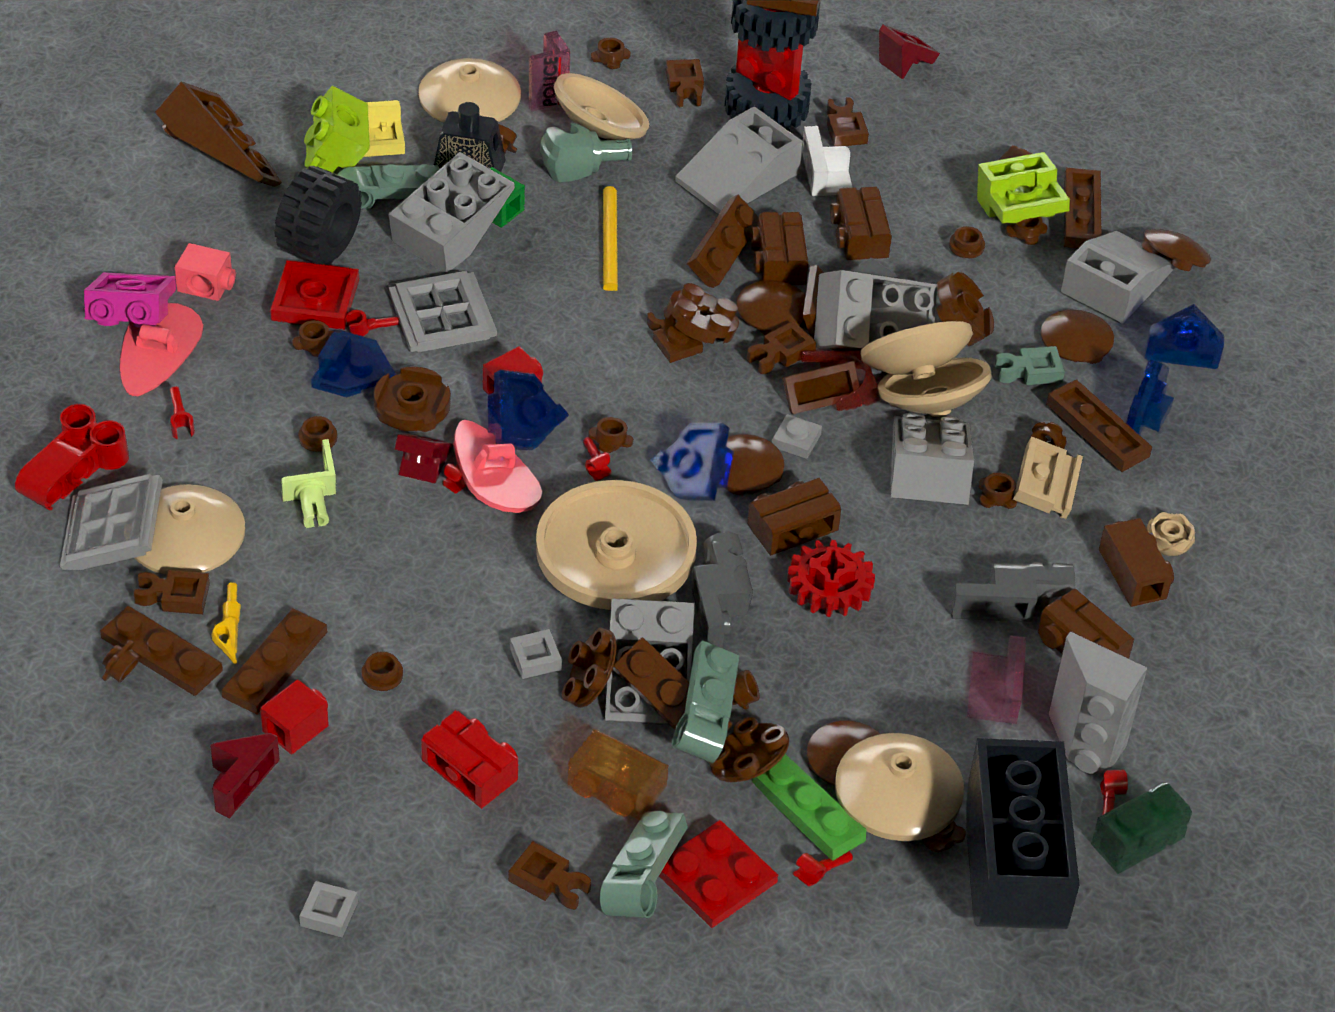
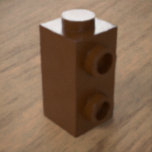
[1099,518,1174,607]

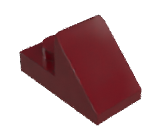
[879,24,940,79]
[394,434,453,484]
[210,733,280,819]

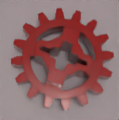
[787,539,875,617]

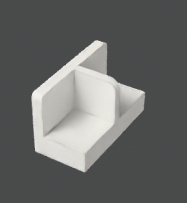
[802,126,852,196]

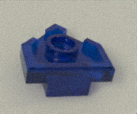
[1144,304,1225,369]
[311,331,396,398]
[1126,359,1174,435]
[488,370,569,450]
[651,423,734,501]

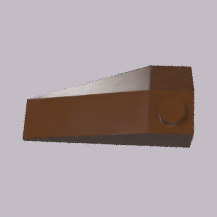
[155,81,282,187]

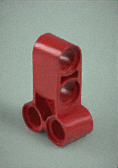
[15,404,129,510]

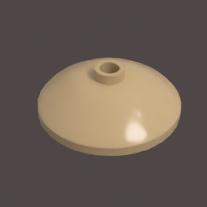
[419,58,521,123]
[554,73,649,140]
[860,321,973,379]
[878,358,992,417]
[124,484,245,575]
[835,733,964,841]

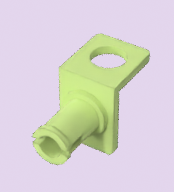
[281,439,336,528]

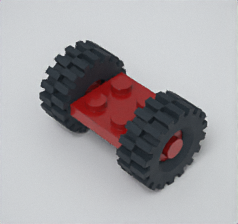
[724,0,820,131]

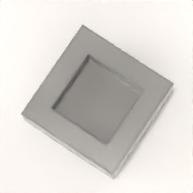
[772,414,822,459]
[510,629,562,679]
[299,881,358,938]

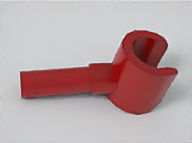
[346,310,399,337]
[170,386,195,439]
[583,437,611,481]
[443,463,467,494]
[1100,770,1128,826]
[793,851,853,886]

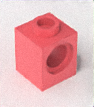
[175,243,236,301]

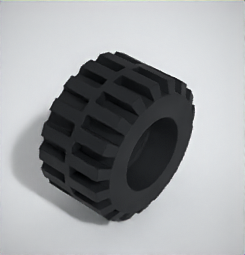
[274,166,362,265]

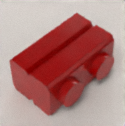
[421,710,518,809]

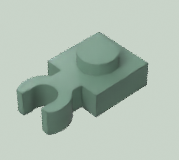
[994,346,1065,385]

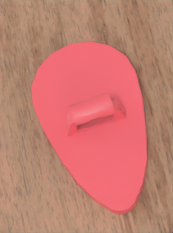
[120,303,204,396]
[453,420,542,513]

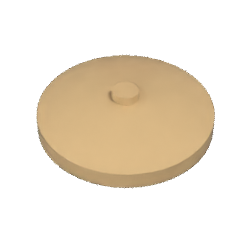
[536,480,697,610]

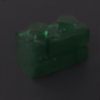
[1091,782,1192,874]

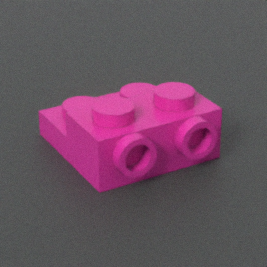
[84,272,176,328]

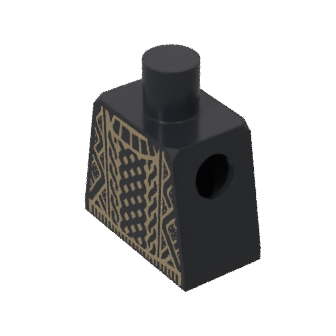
[434,102,506,172]

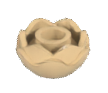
[1147,512,1195,556]

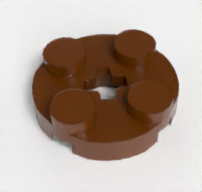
[936,272,994,346]
[665,283,739,344]
[374,367,451,432]

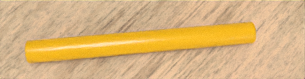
[603,186,618,291]

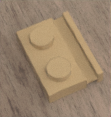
[1013,436,1083,519]

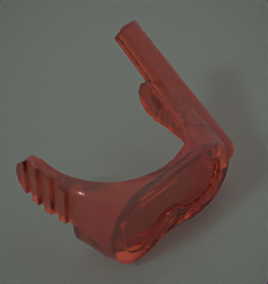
[800,350,882,411]

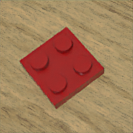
[271,260,359,330]
[659,820,778,928]

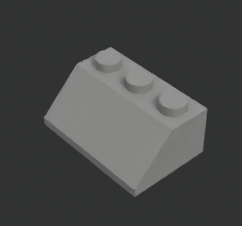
[1049,632,1147,777]

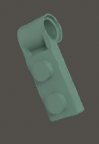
[337,164,439,210]
[672,640,739,763]
[600,811,688,918]

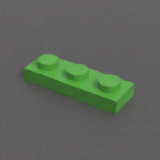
[752,754,866,861]

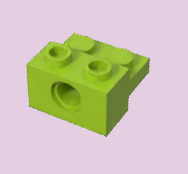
[304,86,370,173]
[977,152,1070,224]

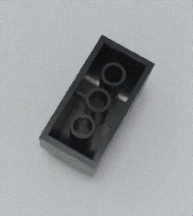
[966,738,1080,930]

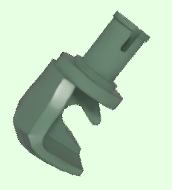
[539,123,632,182]

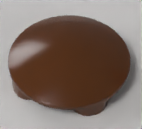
[1141,229,1211,271]
[736,280,805,335]
[1041,310,1114,364]
[707,434,784,495]
[562,627,617,708]
[708,717,789,782]
[807,721,880,786]

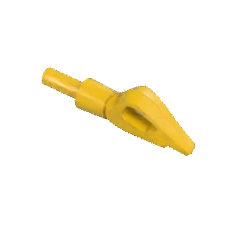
[211,583,241,664]

